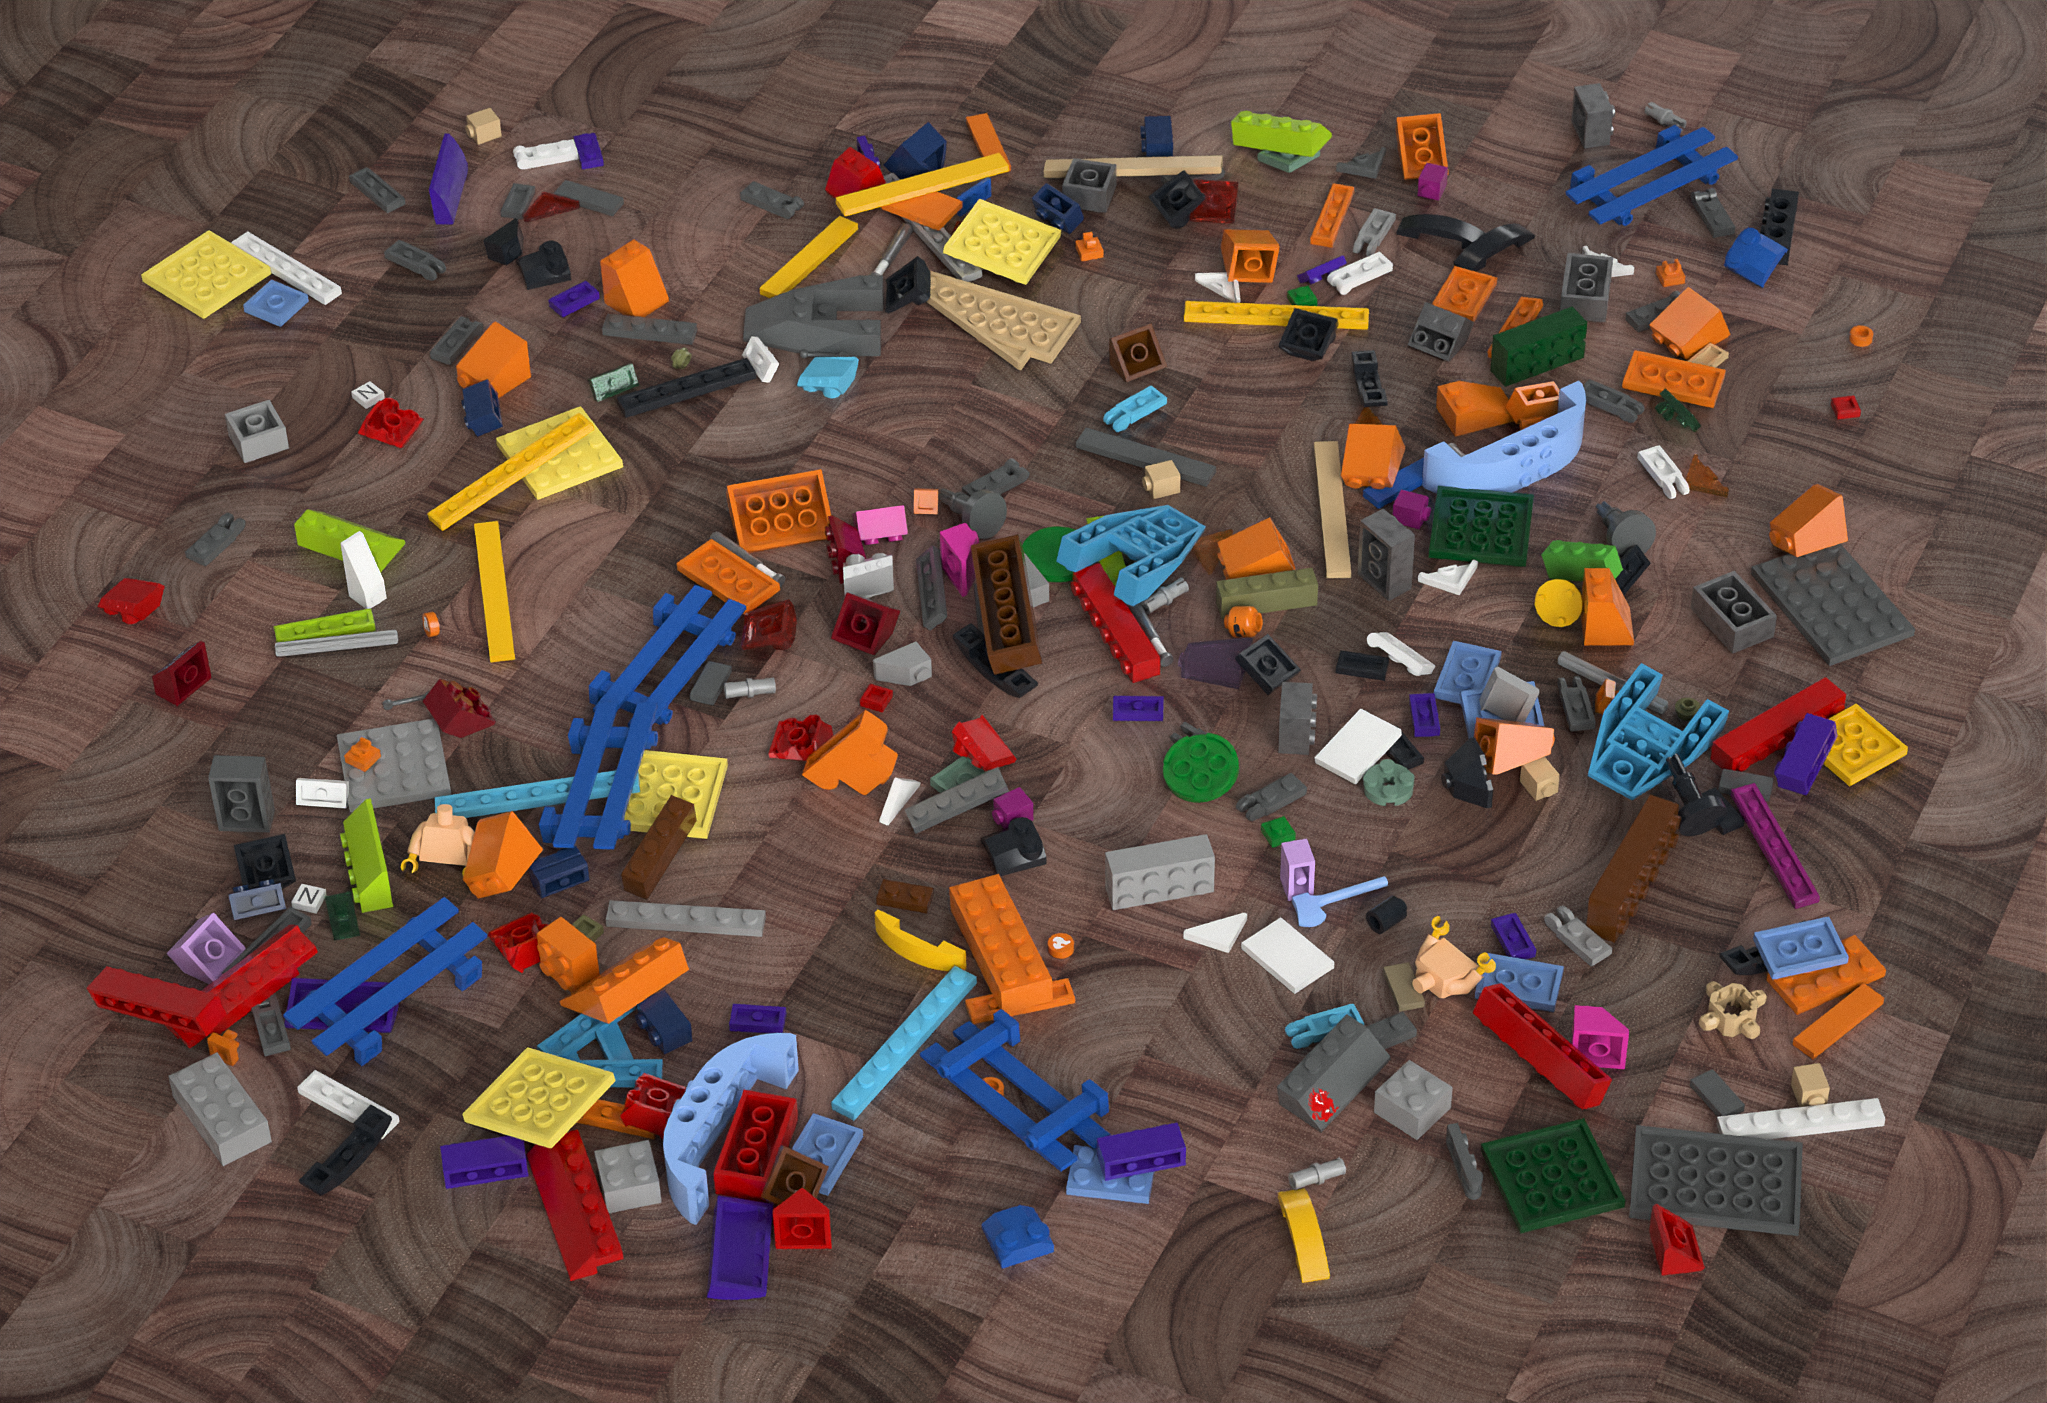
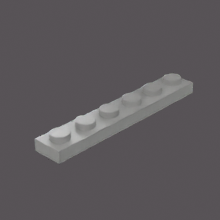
[606,900,766,937]

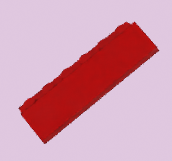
[165,924,318,1049]
[526,1129,624,1281]

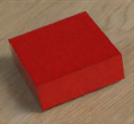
[1831,395,1861,420]
[860,684,893,713]

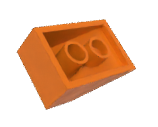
[1395,113,1449,180]
[1436,381,1514,437]

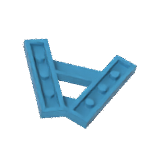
[537,1006,663,1087]

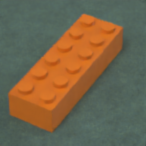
[949,874,1053,1013]

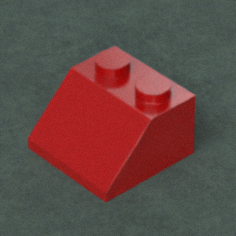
[825,147,886,199]

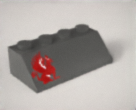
[1277,1014,1391,1133]

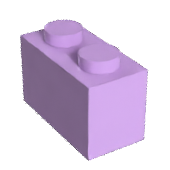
[1280,839,1315,901]

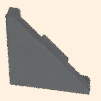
[1336,147,1386,179]

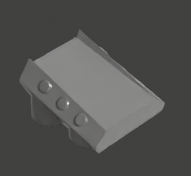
[843,553,894,598]
[1479,666,1539,722]

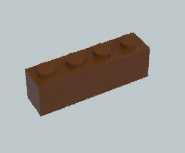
[621,795,697,900]

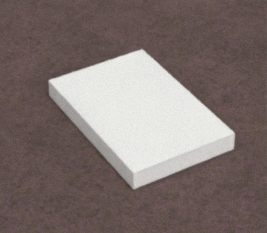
[1315,709,1402,784]
[1241,917,1334,994]

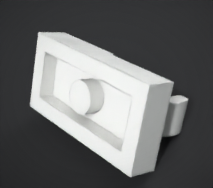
[742,336,779,383]
[296,778,349,808]

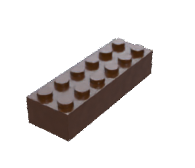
[971,534,1043,675]
[1586,794,1681,943]

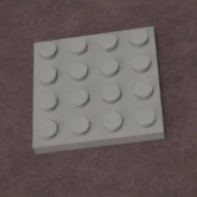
[337,718,451,813]

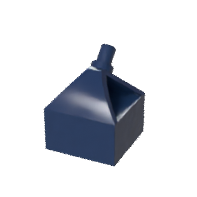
[884,122,947,180]

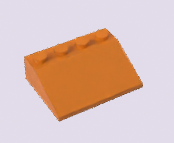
[726,469,831,553]
[559,937,689,1024]

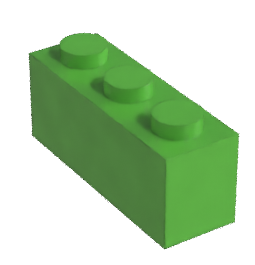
[1541,540,1623,581]

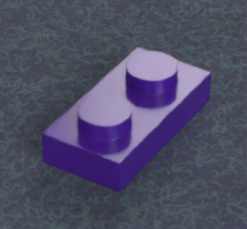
[573,133,604,170]
[856,136,880,168]
[1297,255,1347,285]
[548,281,600,318]
[1409,693,1440,737]
[1113,696,1164,721]
[1491,913,1536,959]
[729,1004,786,1034]

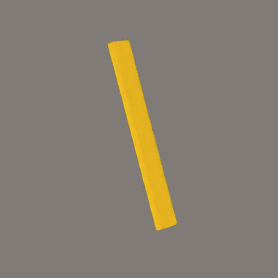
[836,153,1009,216]
[1184,301,1369,330]
[427,413,595,531]
[474,521,515,663]

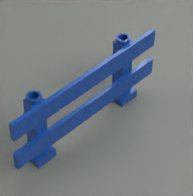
[1565,125,1738,226]
[589,585,746,727]
[539,701,658,850]
[283,897,487,1066]
[920,1009,1111,1171]

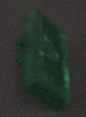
[588,363,639,402]
[1655,388,1701,432]
[325,891,360,941]

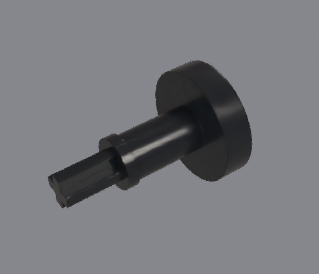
[1666,754,1728,836]

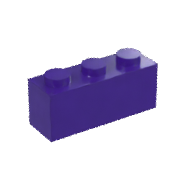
[1774,713,1838,796]
[1097,1123,1186,1181]
[440,1135,528,1189]

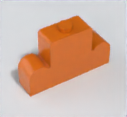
[802,709,898,795]

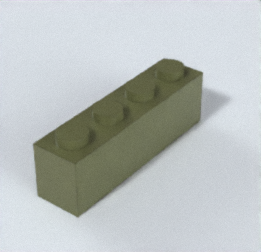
[1216,568,1318,619]

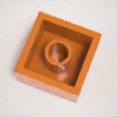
[537,917,600,993]

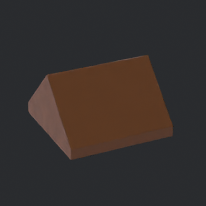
[1109,323,1167,382]
[761,1145,829,1207]

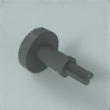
[938,488,1007,539]
[1596,501,1656,557]

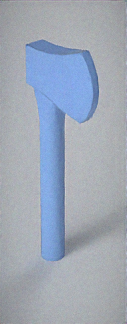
[1292,876,1388,927]

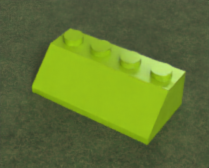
[1231,111,1332,157]
[294,509,405,573]
[340,798,393,913]

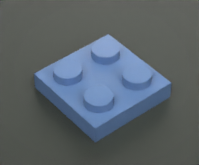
[243,280,309,327]

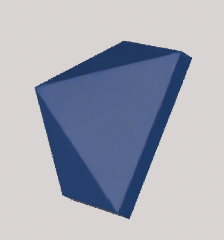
[957,177,991,217]

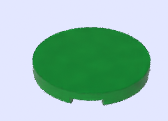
[1022,526,1092,582]
[1163,733,1239,803]

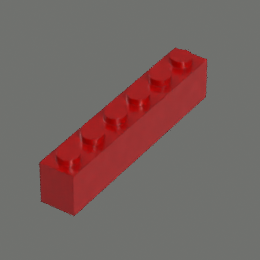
[1070,563,1160,683]
[1710,677,1846,772]
[86,966,227,1036]
[1472,983,1612,1110]

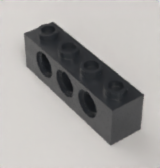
[1760,188,1799,266]

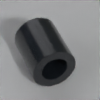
[1366,896,1407,934]

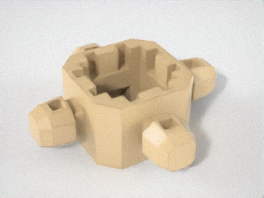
[1699,981,1767,1039]

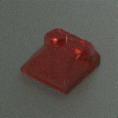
[1189,179,1239,224]
[741,599,797,650]

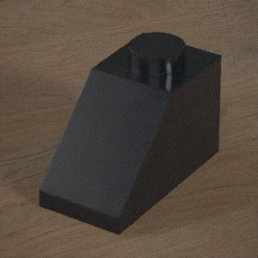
[483,218,524,266]

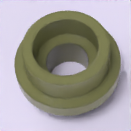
[671,347,692,370]
[1675,698,1701,721]

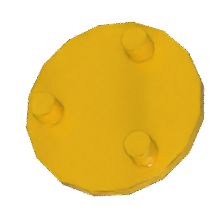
[1535,579,1583,627]

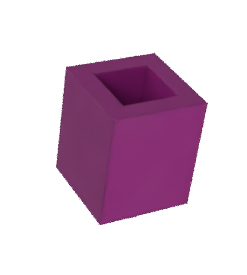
[1418,163,1448,201]
[1393,489,1431,530]
[992,787,1034,829]

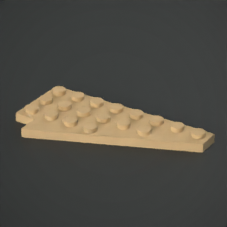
[927,271,1081,370]

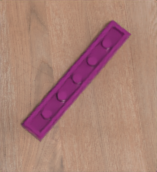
[1731,783,1820,909]

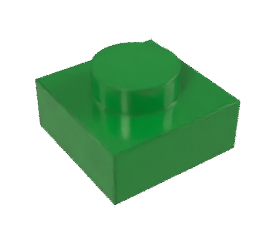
[1287,285,1318,306]
[1261,816,1296,848]

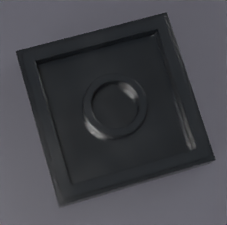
[1235,634,1301,695]

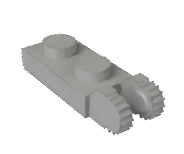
[1353,208,1396,256]
[1544,905,1612,966]

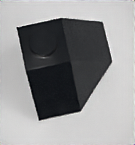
[1441,737,1493,809]

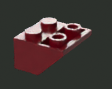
[825,515,867,584]
[423,679,496,738]

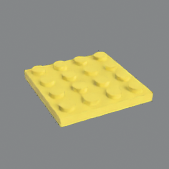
[943,199,1062,285]
[141,230,271,319]
[496,406,623,500]
[624,750,728,839]
[463,1047,615,1149]

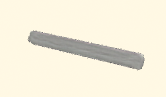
[275,629,398,657]
[1558,651,1668,714]

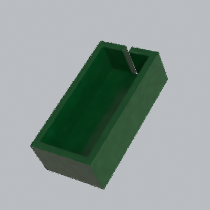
[1490,306,1588,387]

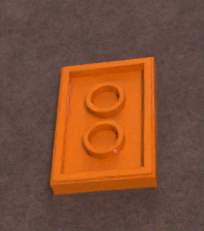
[882,191,962,231]
[1432,266,1497,322]

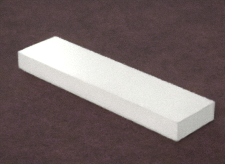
[298,1070,399,1139]

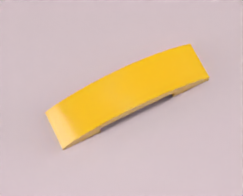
[875,909,966,972]
[1278,1188,1330,1283]

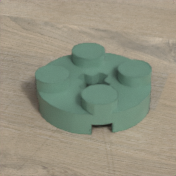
[1363,759,1414,806]

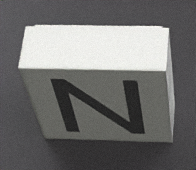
[351,381,385,409]
[291,884,327,914]

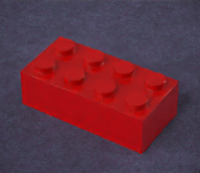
[714,1089,798,1203]

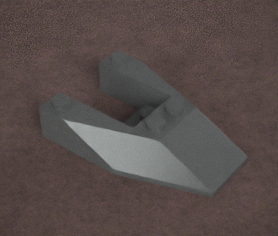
[743,275,884,356]

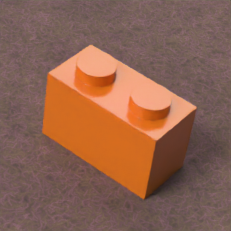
[1506,381,1560,424]

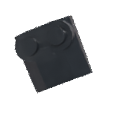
[1148,170,1206,229]
[516,240,571,290]
[885,256,931,314]
[1278,308,1339,361]
[981,817,1047,876]
[234,834,296,889]

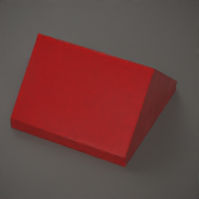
[773,1187,832,1249]
[1649,1204,1705,1275]

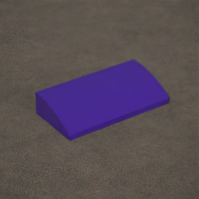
[429,134,469,224]
[284,978,399,1033]
[707,1195,773,1300]

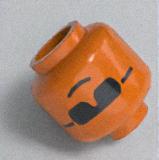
[1224,606,1263,638]

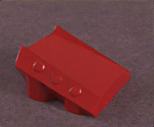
[358,398,424,448]
[97,578,165,624]
[768,714,834,761]
[952,715,1017,771]
[488,913,549,974]
[620,1073,686,1140]

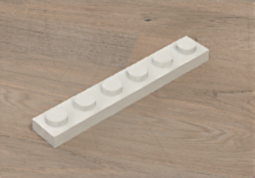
[231,232,342,305]
[1716,1098,1885,1139]

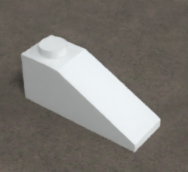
[341,531,387,609]

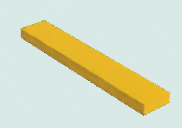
[759,216,858,298]

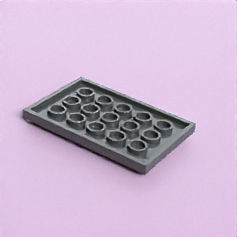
[1751,543,1915,666]
[1629,1125,1803,1236]

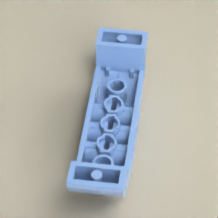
[1422,381,1586,493]
[663,1033,799,1225]

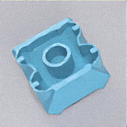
[797,357,859,398]

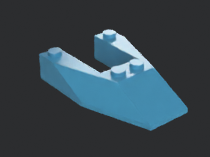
[1056,505,1206,606]
[1588,663,1729,800]

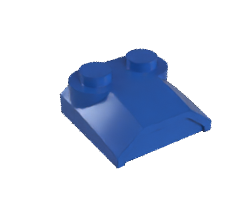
[1724,227,1788,288]
[981,1205,1054,1269]

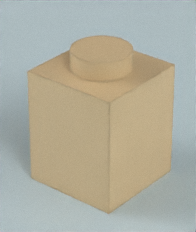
[465,108,502,145]
[1142,460,1180,499]
[1520,756,1560,801]
[1791,1063,1830,1107]

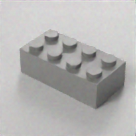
[1105,834,1215,910]
[169,1053,272,1166]

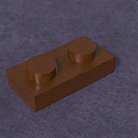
[876,879,934,914]

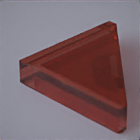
[523,191,580,222]

